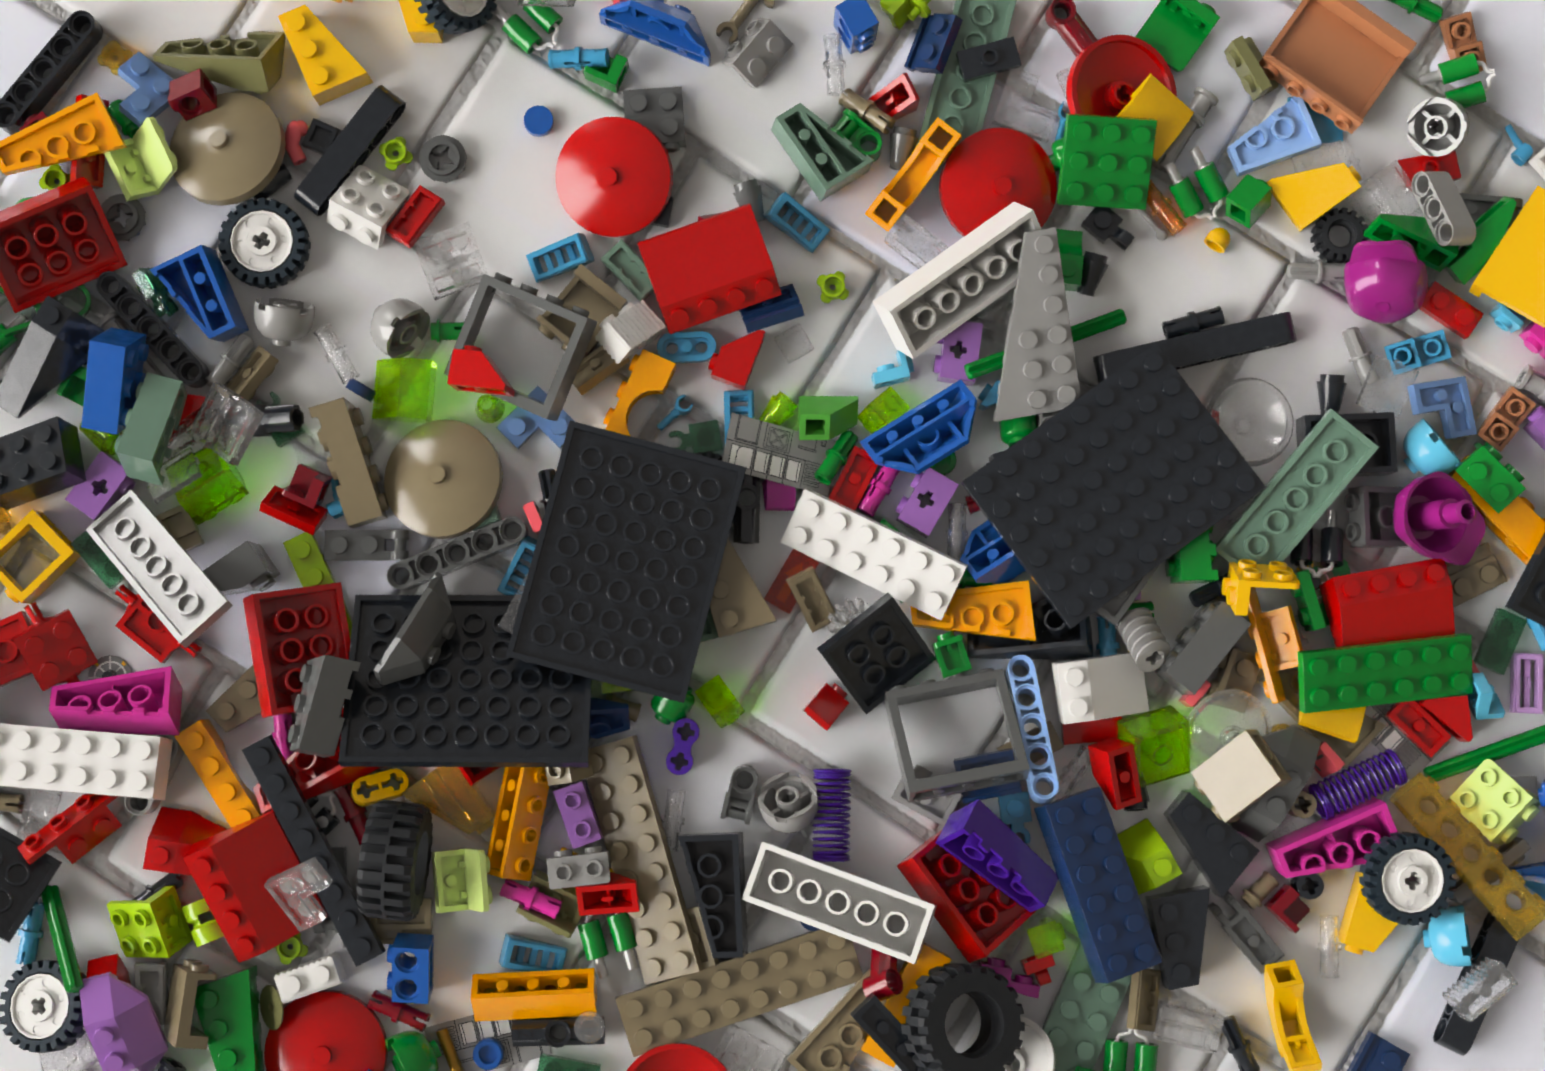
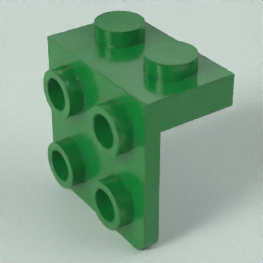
[1135,0,1220,72]
[1454,441,1526,514]
[1290,559,1351,632]

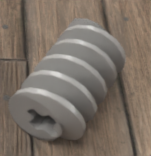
[1115,607,1170,672]

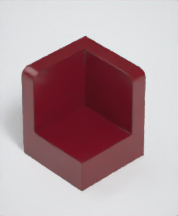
[281,464,333,509]
[1264,884,1310,934]

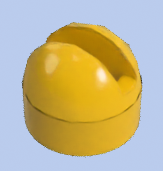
[1204,228,1231,253]

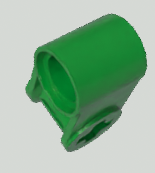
[830,108,882,162]

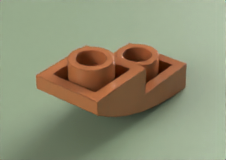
[1439,12,1487,72]
[1476,386,1536,452]

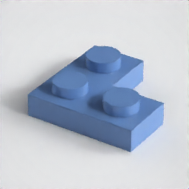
[118,51,173,128]
[1407,376,1477,440]
[496,386,575,450]

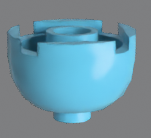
[1403,418,1462,475]
[1423,905,1472,967]

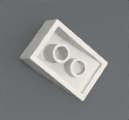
[1051,653,1149,724]

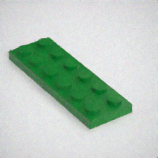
[1298,633,1473,713]

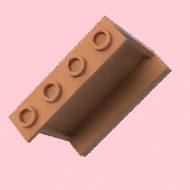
[1259,0,1417,134]

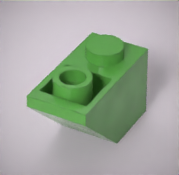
[798,396,858,440]

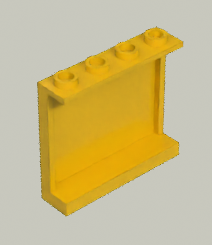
[1469,186,1545,328]

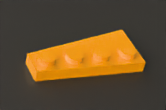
[0,92,127,176]
[911,580,1036,641]

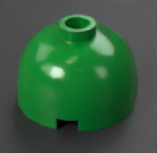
[385,1031,441,1071]

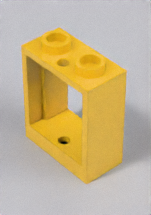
[0,509,83,604]

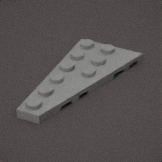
[993,227,1081,422]

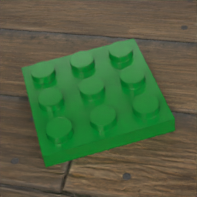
[1056,113,1157,210]

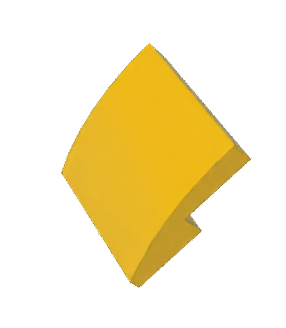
[1116,73,1194,161]
[1298,706,1366,744]

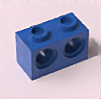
[833,0,879,54]
[387,933,434,1004]

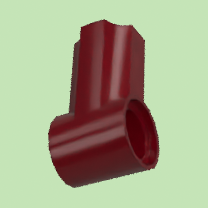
[1045,0,1097,57]
[862,949,903,1001]

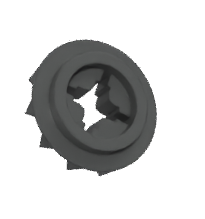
[419,135,467,183]
[101,194,146,241]

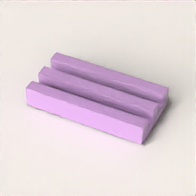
[1510,653,1544,714]

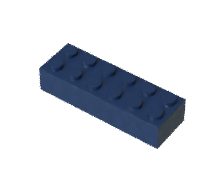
[1034,787,1162,983]

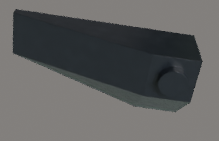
[0,296,105,418]
[967,598,1093,660]

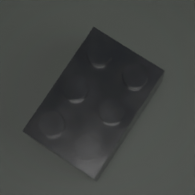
[1296,412,1398,477]
[0,416,86,510]

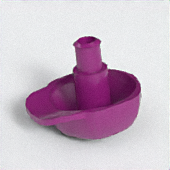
[1344,240,1428,324]
[1393,471,1486,565]

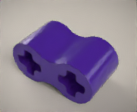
[666,718,700,775]

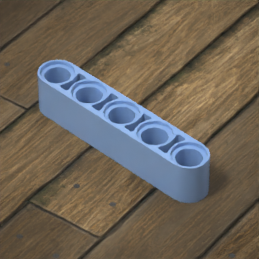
[1005,655,1059,804]

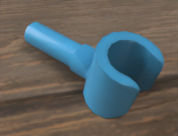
[1054,101,1066,142]
[1504,124,1533,166]
[657,395,693,431]
[326,476,344,519]

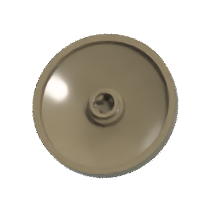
[169,92,286,206]
[384,420,503,539]

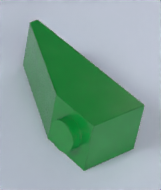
[1363,214,1459,272]

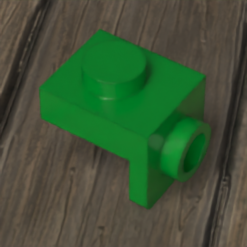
[932,631,972,679]

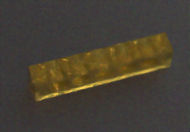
[1389,772,1545,941]

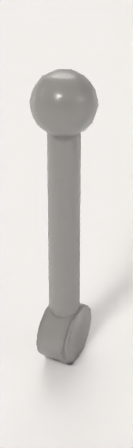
[1137,209,1168,240]

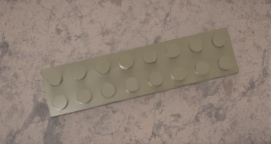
[586,735,704,985]
[615,929,863,1057]

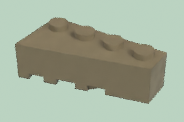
[308,397,390,529]
[710,539,777,639]

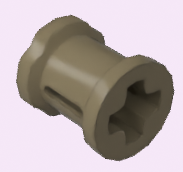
[1288,791,1317,818]

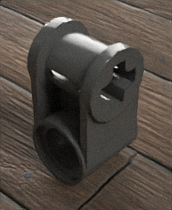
[720,765,758,825]

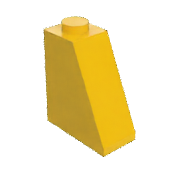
[1266,163,1362,232]
[1336,871,1398,955]

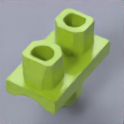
[880,0,931,30]

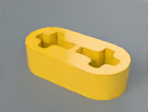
[351,769,409,806]

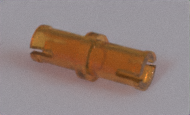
[1147,179,1187,236]

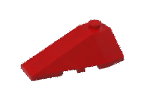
[253,708,380,814]
[143,806,227,876]

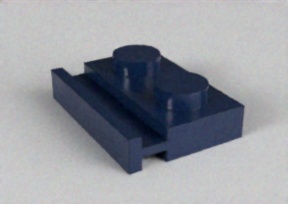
[904,13,963,74]
[739,284,805,333]
[953,748,1023,803]
[1347,1031,1410,1071]

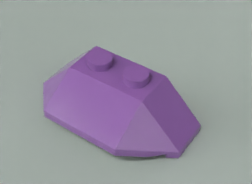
[79,972,169,1071]

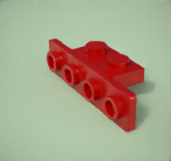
[18,794,122,864]

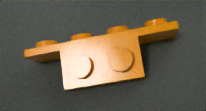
[1248,587,1303,704]

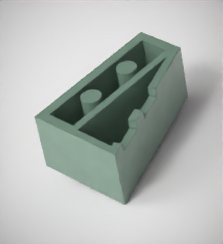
[771,103,874,202]
[115,372,187,486]

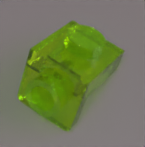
[858,386,910,434]
[695,674,745,728]
[1027,917,1066,959]

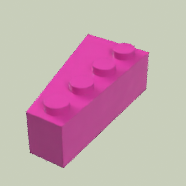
[49,666,183,735]
[1265,797,1398,878]

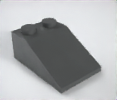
[203,541,280,596]

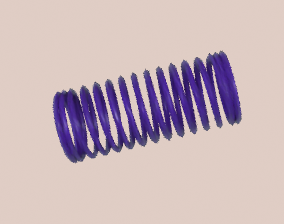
[1308,748,1408,820]
[812,769,852,862]

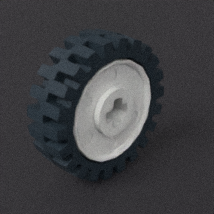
[414,0,497,35]
[218,198,311,289]
[1359,832,1456,926]
[0,960,87,1053]

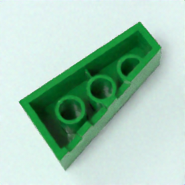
[195,965,264,1071]

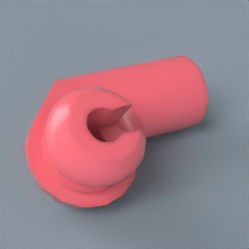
[285,120,308,166]

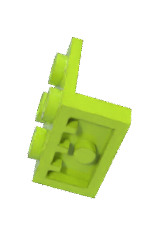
[107,886,193,958]

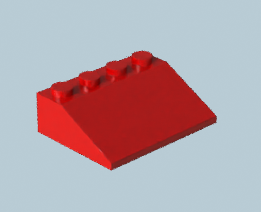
[0,176,128,313]
[637,203,782,334]
[1319,559,1455,647]
[243,582,351,718]
[183,810,328,963]
[897,829,1037,963]

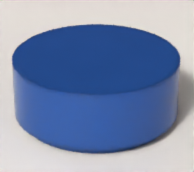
[524,105,554,137]
[473,1037,504,1070]

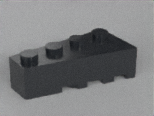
[678,832,748,958]

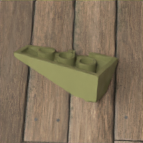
[152,31,286,94]

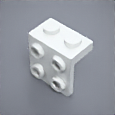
[326,165,409,250]

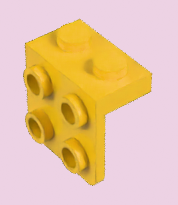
[1222,559,1300,616]

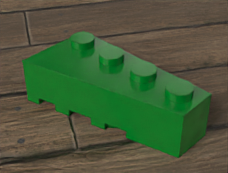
[1165,525,1219,584]

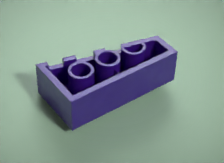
[935,799,1059,913]

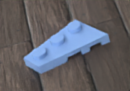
[1227,96,1322,177]

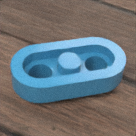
[657,331,716,364]

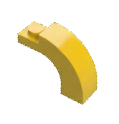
[1264,959,1322,1071]

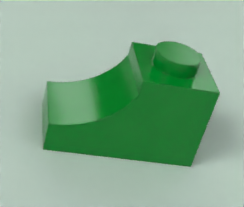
[1056,229,1084,292]

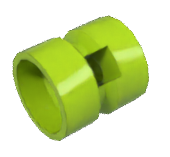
[181,898,224,948]

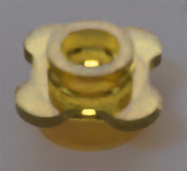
[97,40,133,75]

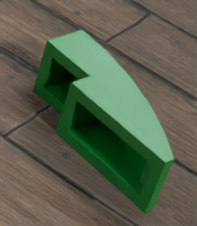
[1445,196,1517,285]

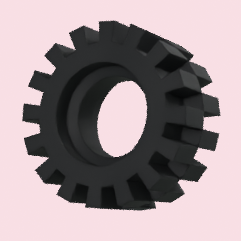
[1310,208,1369,263]

